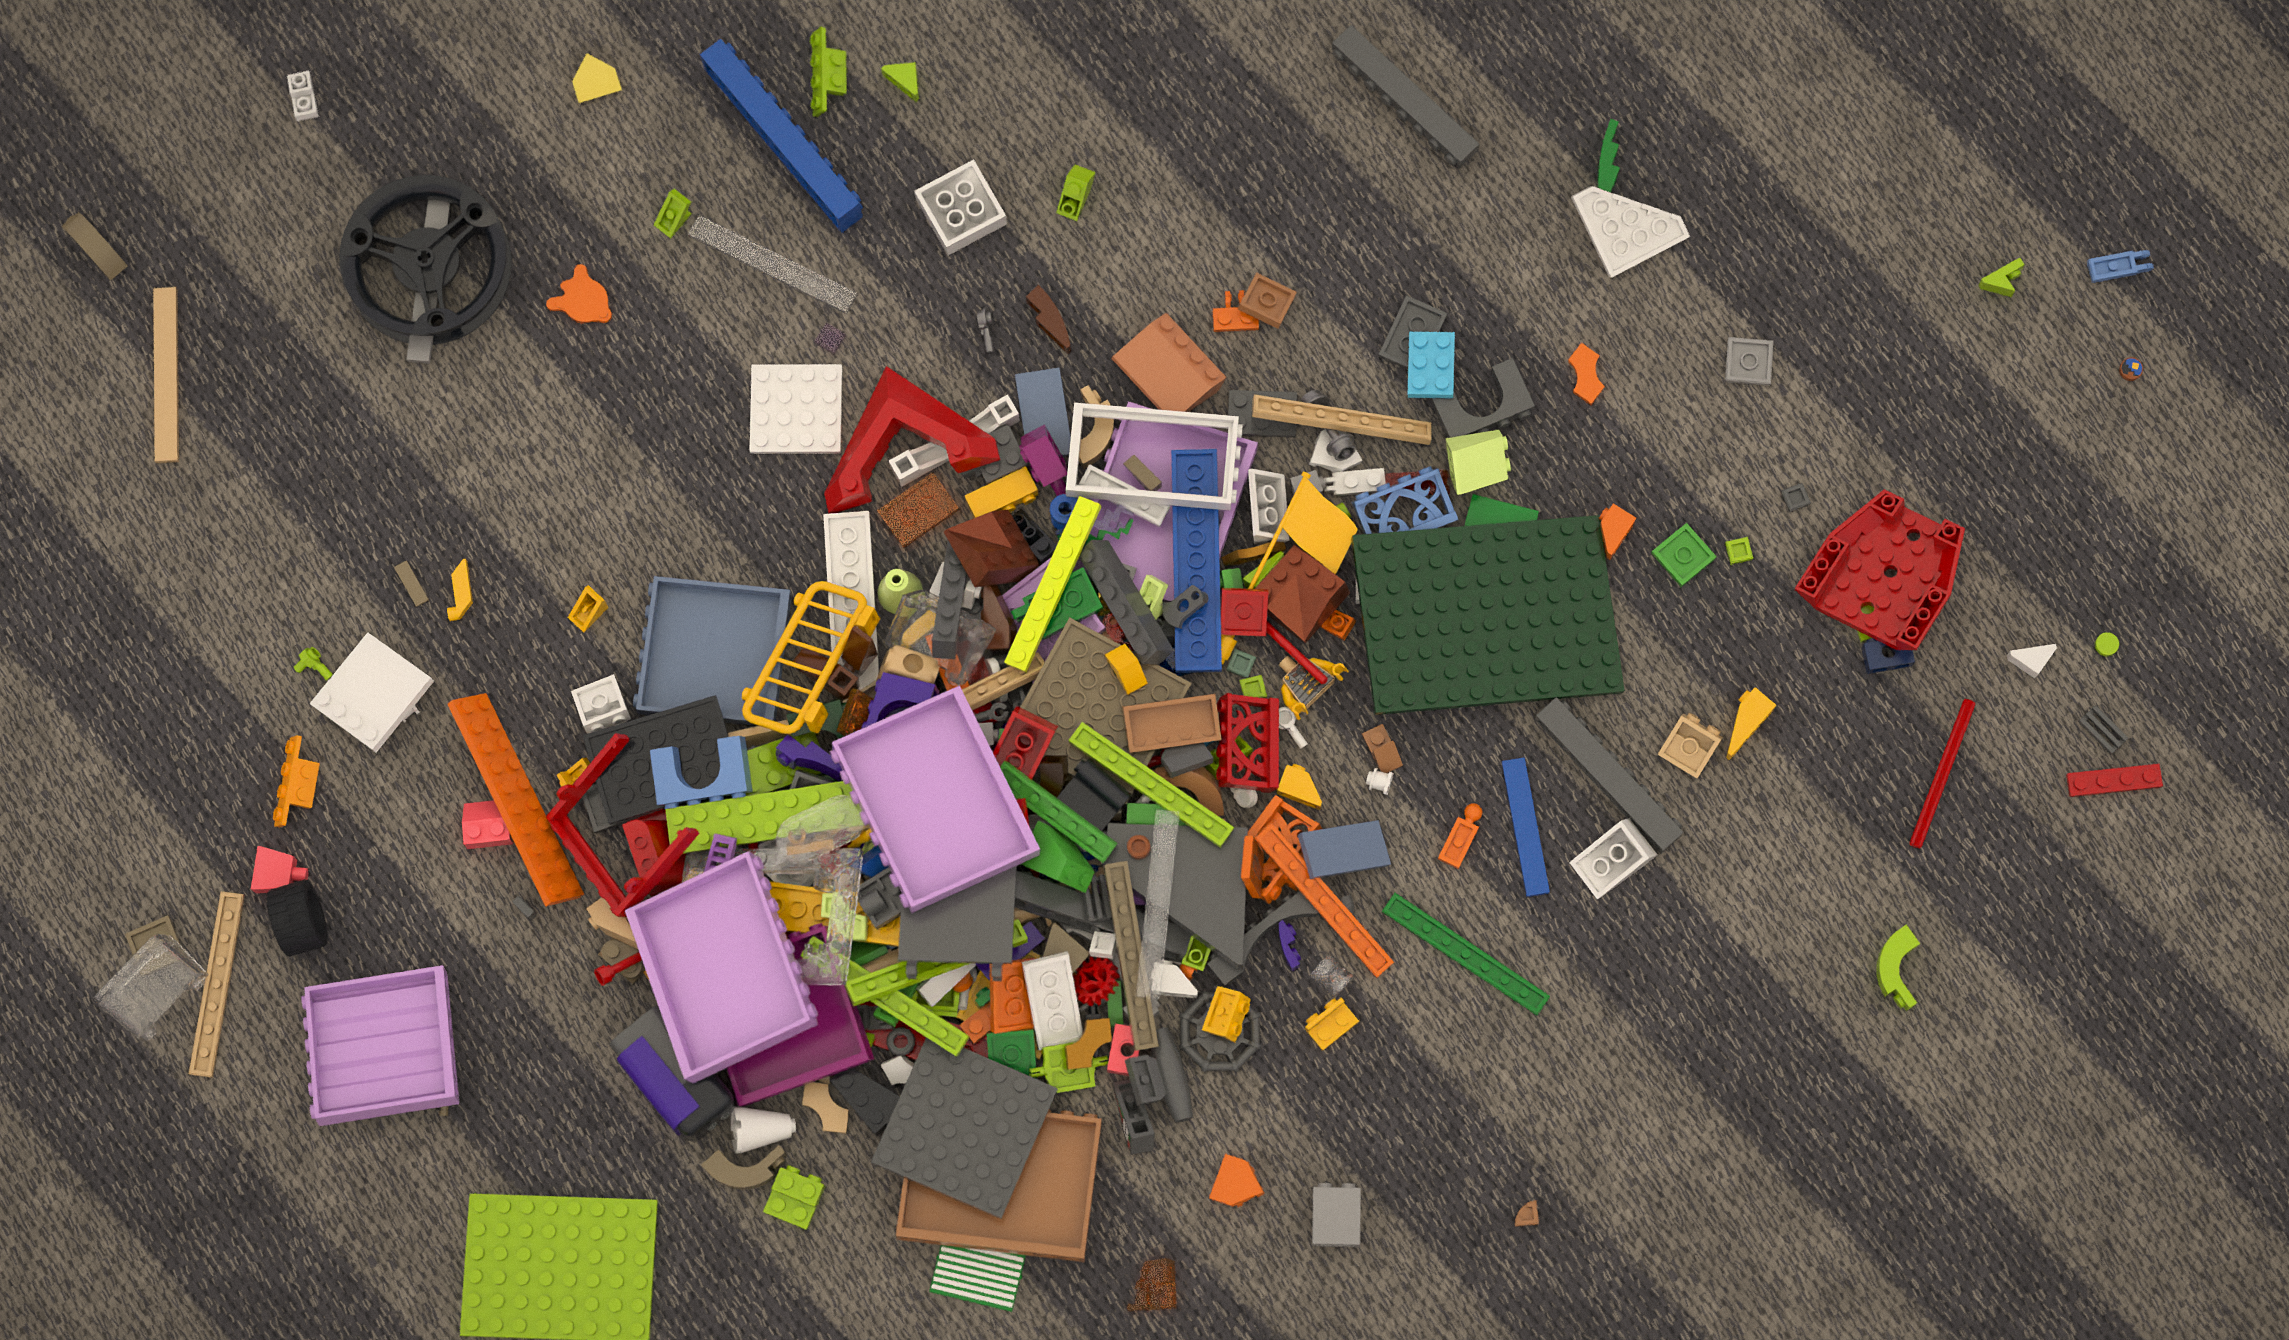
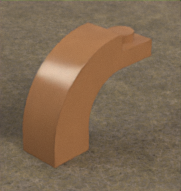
[1152,767,1224,816]

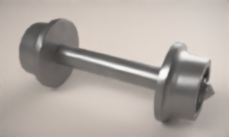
[1300,390,1356,461]

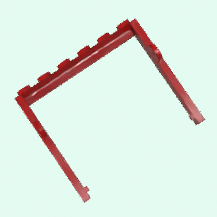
[546,733,700,917]

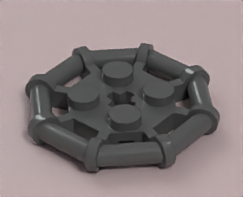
[1179,990,1262,1073]

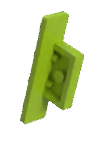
[810,27,847,117]

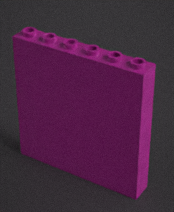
[727,923,875,1106]

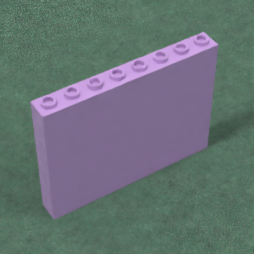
[1072,401,1258,602]
[830,686,1040,913]
[625,851,818,1083]

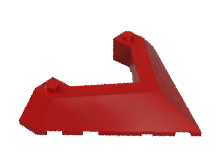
[824,366,1001,514]

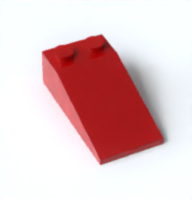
[993,706,1058,799]

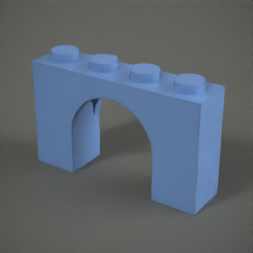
[650,736,753,809]

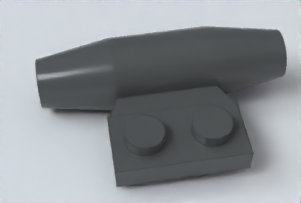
[1125,1027,1193,1123]

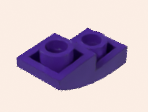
[1279,920,1301,971]

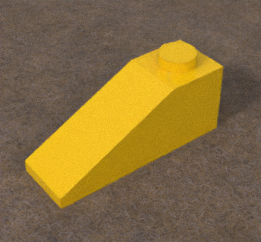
[1726,687,1776,760]

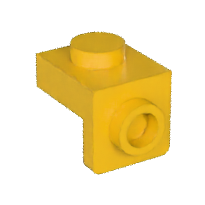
[557,757,590,787]

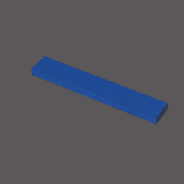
[1501,757,1550,897]

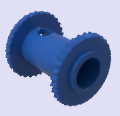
[1049,494,1077,532]

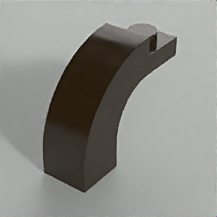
[1027,755,1068,815]

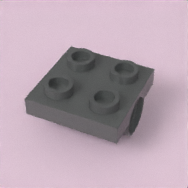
[853,867,902,930]

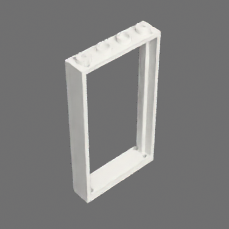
[1066,403,1243,511]

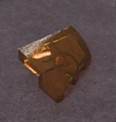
[1127,1258,1177,1311]

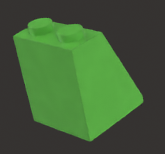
[1022,821,1095,893]

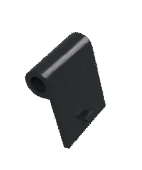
[1057,759,1132,831]

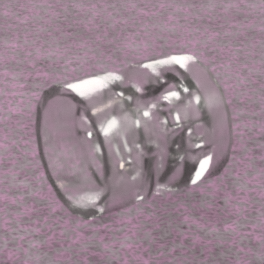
[1309,954,1354,998]

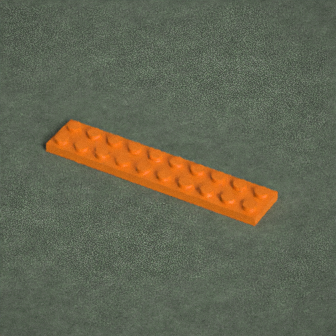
[447,693,584,907]

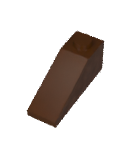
[841,625,878,676]

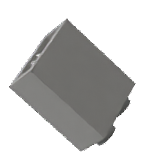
[1312,1183,1361,1247]

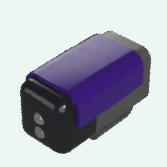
[609,1005,736,1142]

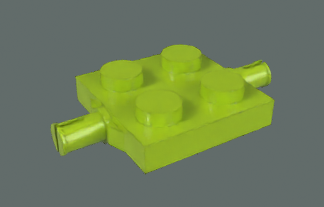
[1029,1041,1108,1093]

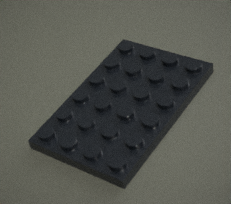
[583,695,729,824]

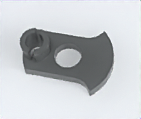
[1162,585,1209,629]

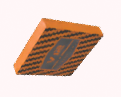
[1241,836,1264,898]

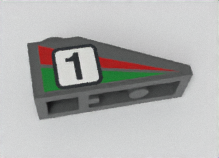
[1112,1079,1155,1155]

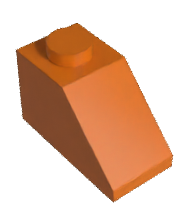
[1599,503,1636,560]

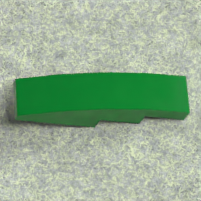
[1597,119,1620,193]

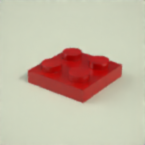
[1221,588,1268,636]

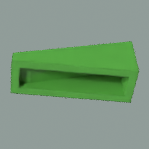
[1107,981,1124,1027]

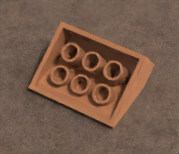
[1111,313,1227,412]

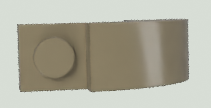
[62,212,127,281]
[701,1145,787,1190]

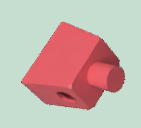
[251,846,308,893]

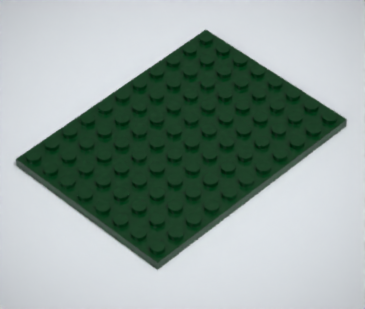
[1351,515,1625,715]

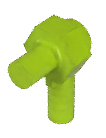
[294,647,333,681]

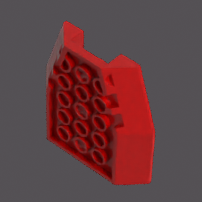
[1795,489,1965,650]

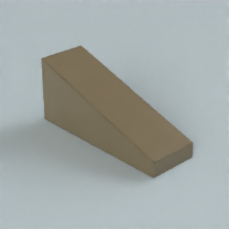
[1123,455,1162,491]
[394,560,429,607]

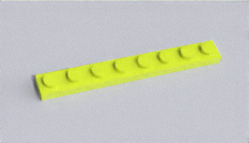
[1004,496,1102,673]

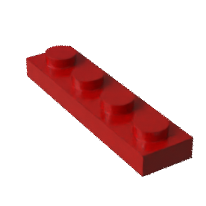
[2066,764,2163,797]

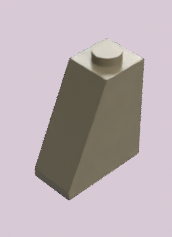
[1040,923,1090,974]

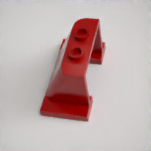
[622,808,693,897]

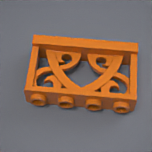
[1246,795,1322,904]

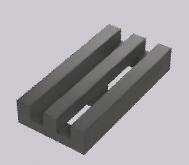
[2078,705,2128,755]
[1082,875,1112,921]

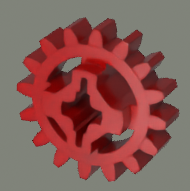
[1073,956,1120,1006]

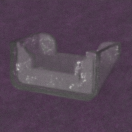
[884,590,996,686]
[94,934,209,1041]

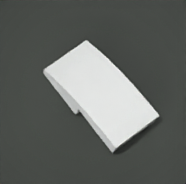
[287,71,319,121]

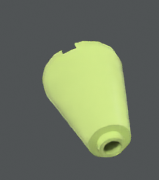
[877,569,923,615]

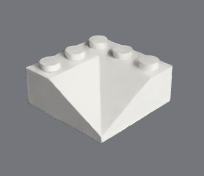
[914,160,1007,255]

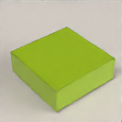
[1725,537,1753,565]
[1239,675,1267,698]

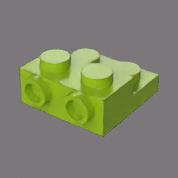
[763,1165,825,1230]

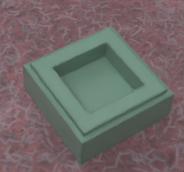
[1226,649,1256,678]

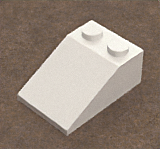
[1569,818,1657,899]

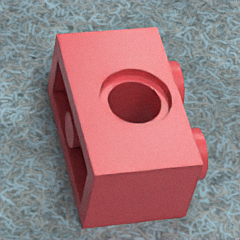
[1107,1024,1140,1076]

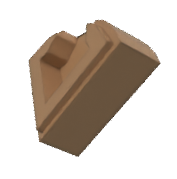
[1515,1200,1539,1227]

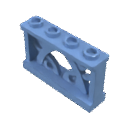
[1351,466,1459,534]

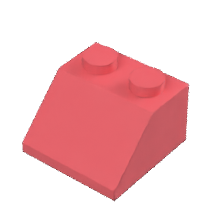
[462,800,514,849]

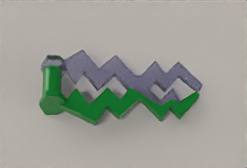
[1055,503,1134,546]

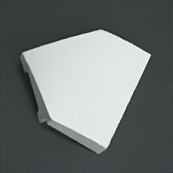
[1309,429,1363,473]

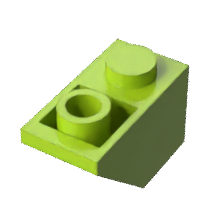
[1056,165,1096,221]

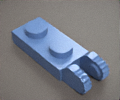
[2087,250,2154,283]

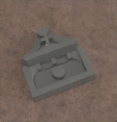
[1161,743,1213,778]

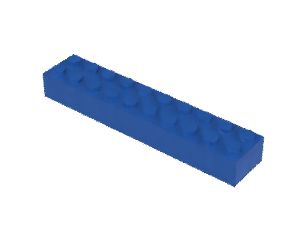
[700,39,863,233]

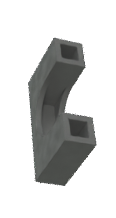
[1429,358,1535,438]

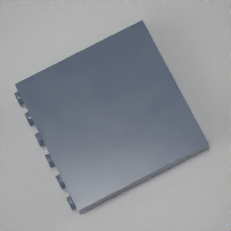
[633,576,792,726]

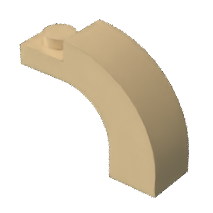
[1079,385,1114,469]

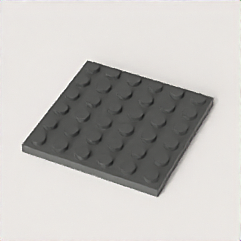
[871,1037,1058,1219]

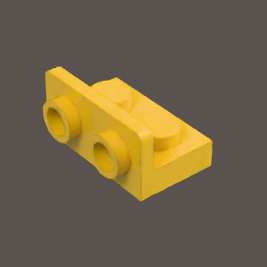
[1202,986,1250,1042]
[1305,998,1359,1051]

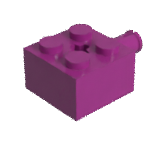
[1019,424,1068,496]

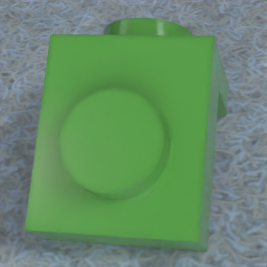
[1220,568,1243,594]

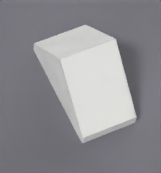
[2007,644,2057,679]

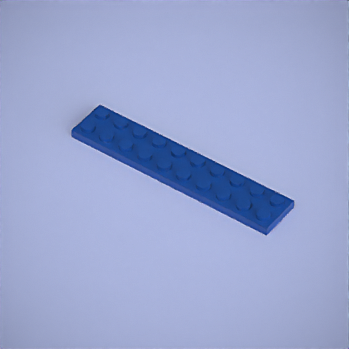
[1171,449,1222,673]

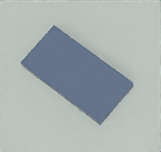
[1015,367,1071,457]
[1298,820,1391,879]

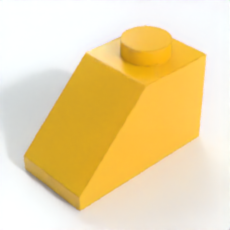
[1277,764,1322,810]

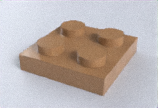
[1238,272,1297,329]

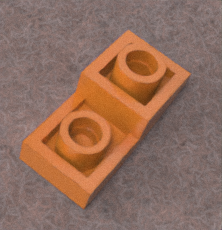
[1320,610,1356,641]

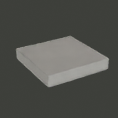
[1725,337,1773,386]

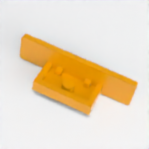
[273,735,320,828]

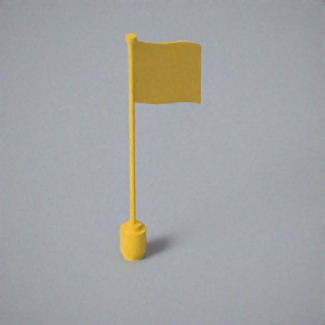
[1221,471,1358,665]

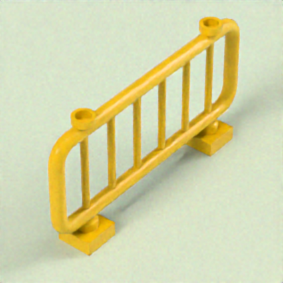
[742,581,880,734]

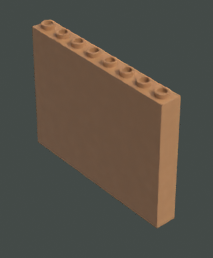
[896,1109,1102,1262]

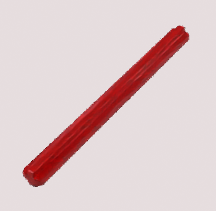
[1909,699,1976,849]

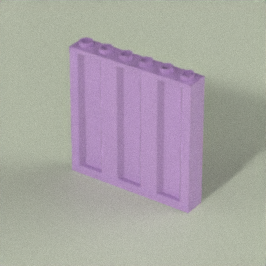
[302,965,459,1126]

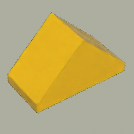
[568,585,609,632]
[1105,644,1148,695]

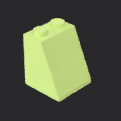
[1445,430,1511,495]

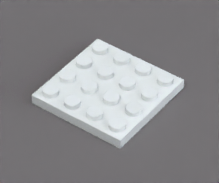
[750,364,842,454]

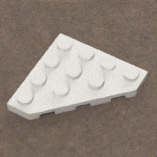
[1571,186,1690,278]

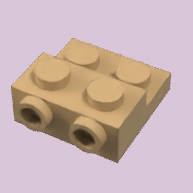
[1658,713,1723,778]

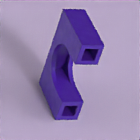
[862,672,939,729]

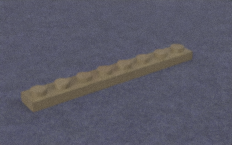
[1103,861,1159,1051]

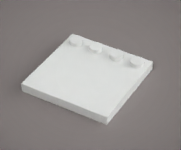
[310,633,434,753]

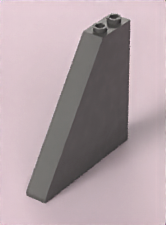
[1102,823,1248,970]

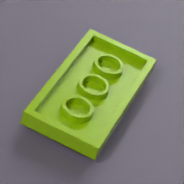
[746,732,823,796]

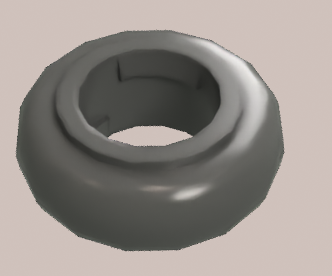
[886,1027,915,1056]

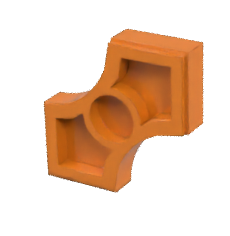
[1568,343,1605,405]

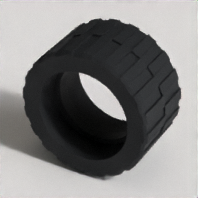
[266,879,328,957]

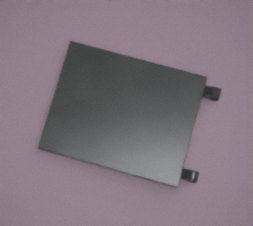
[898,866,1017,981]

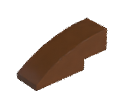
[1026,284,1071,354]

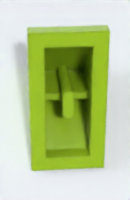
[881,62,919,102]

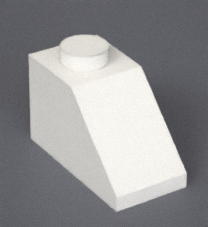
[1151,960,1198,999]

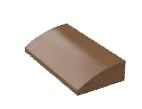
[1122,694,1221,753]

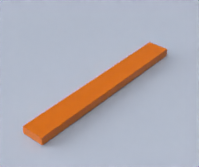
[1254,823,1394,978]

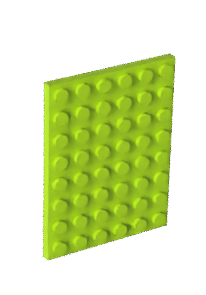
[460,1194,658,1340]

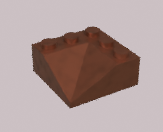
[944,510,1040,587]
[1255,544,1350,643]

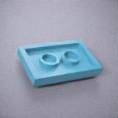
[1408,332,1455,398]

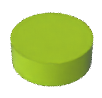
[2095,633,2119,657]

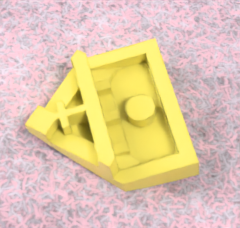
[572,54,622,103]

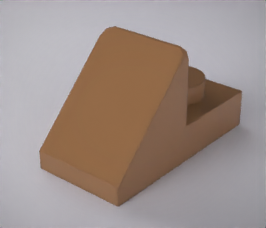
[1362,724,1403,773]

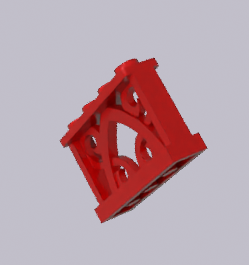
[1216,693,1279,793]

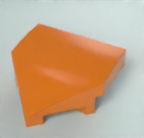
[1209,1154,1265,1207]

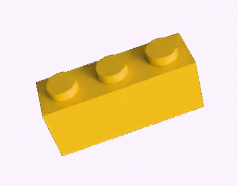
[965,466,1039,518]

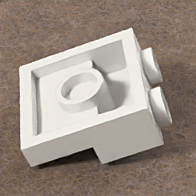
[571,675,631,734]

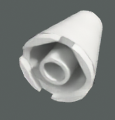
[731,1106,796,1154]

